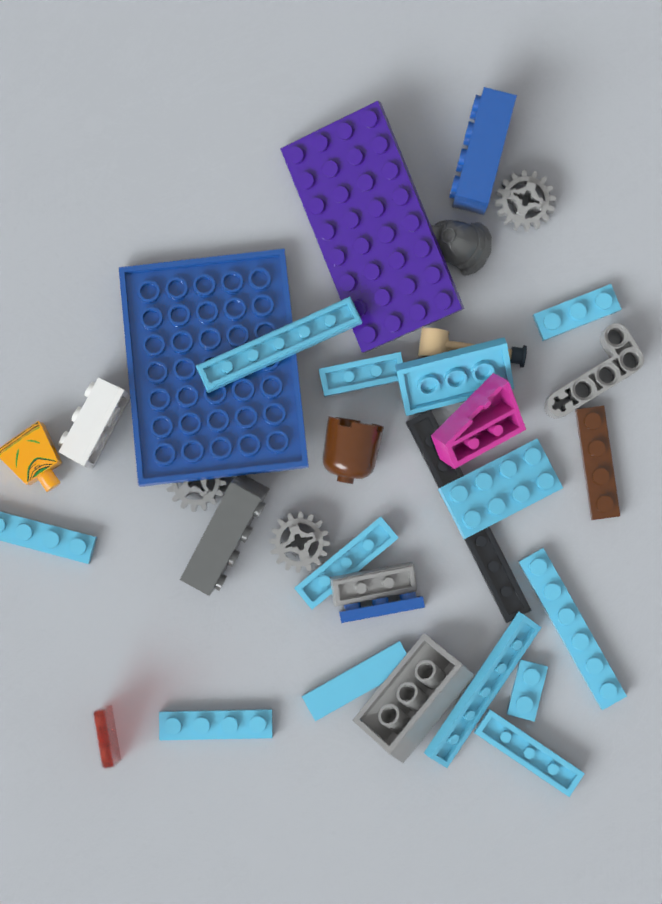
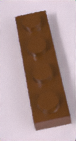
[575,406,620,520]

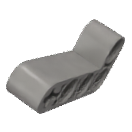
[544,323,644,419]

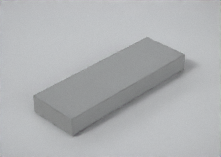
[330,562,417,607]

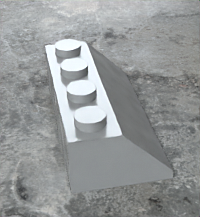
[352,633,475,763]

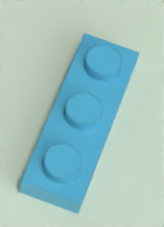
[533,284,622,341]
[319,352,403,397]

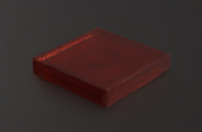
[93,705,121,769]

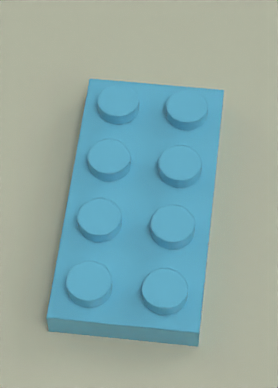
[395,337,514,416]
[438,438,563,539]

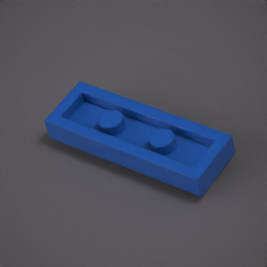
[339,592,425,623]

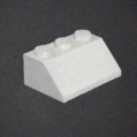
[58,378,130,469]

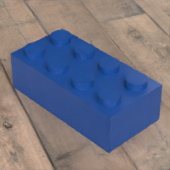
[449,87,517,215]

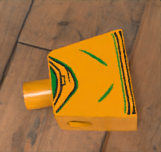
[0,421,62,492]

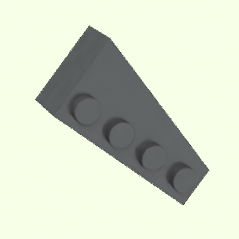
[180,475,270,596]

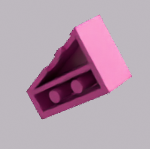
[431,373,526,469]

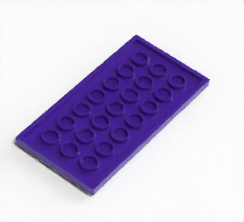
[280,101,465,353]

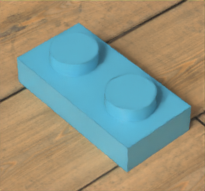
[506,659,548,722]

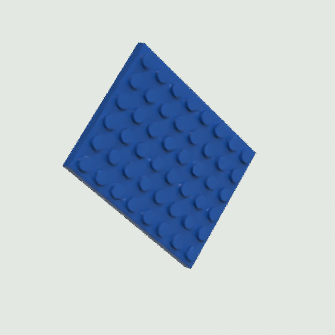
[119,249,309,487]

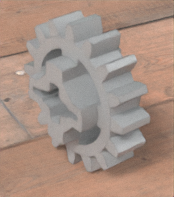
[495,170,556,232]
[167,478,227,512]
[269,512,330,573]

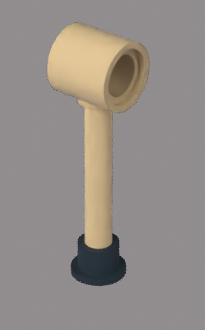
[418,328,527,368]

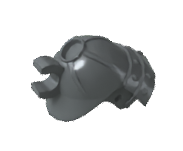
[431,220,492,276]

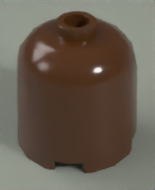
[322,416,384,484]

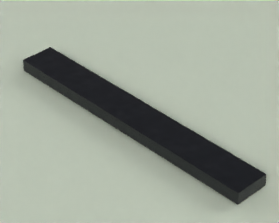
[406,410,532,623]

